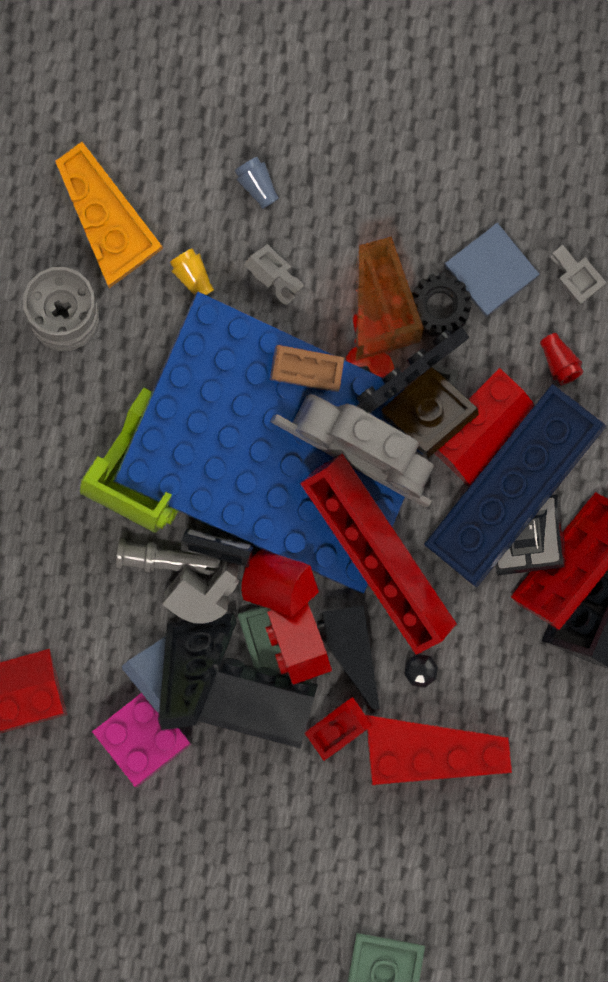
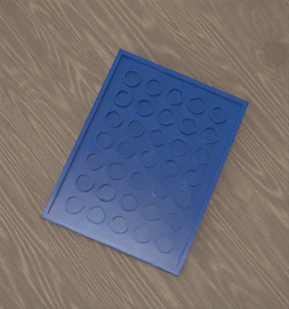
[113,292,423,594]

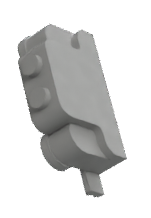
[270,394,434,508]

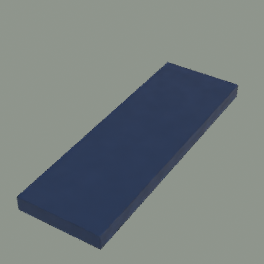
[424,384,607,587]

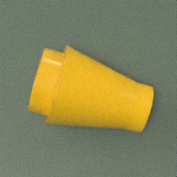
[170,248,214,296]

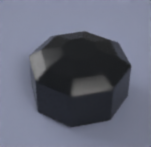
[404,654,438,688]

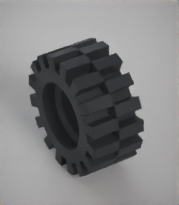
[409,273,472,337]

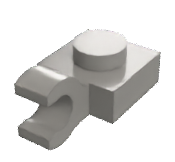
[244,244,304,305]
[550,245,606,306]

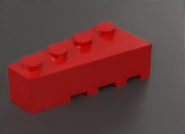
[366,715,512,786]

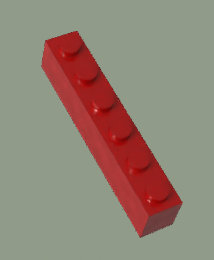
[300,453,457,655]

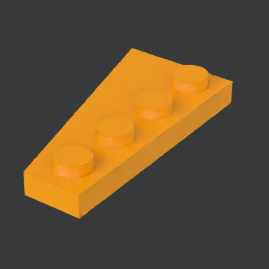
[55,142,163,288]

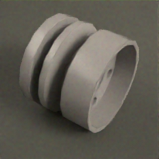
[23,267,99,351]

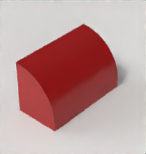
[241,549,319,616]

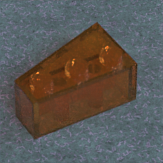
[356,236,423,361]

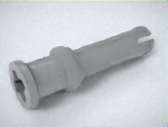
[116,538,221,575]

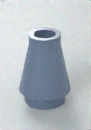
[235,157,279,209]

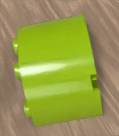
[80,388,178,533]

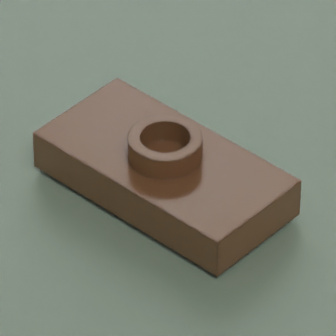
[270,345,345,392]

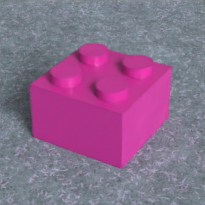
[92,693,192,787]

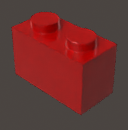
[265,603,332,685]

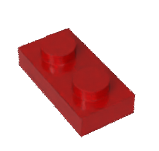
[305,697,373,761]

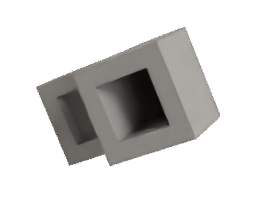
[162,561,239,623]

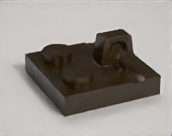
[381,367,479,458]

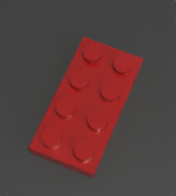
[511,492,608,630]

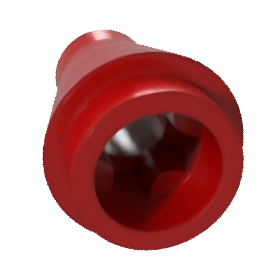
[540,333,584,385]

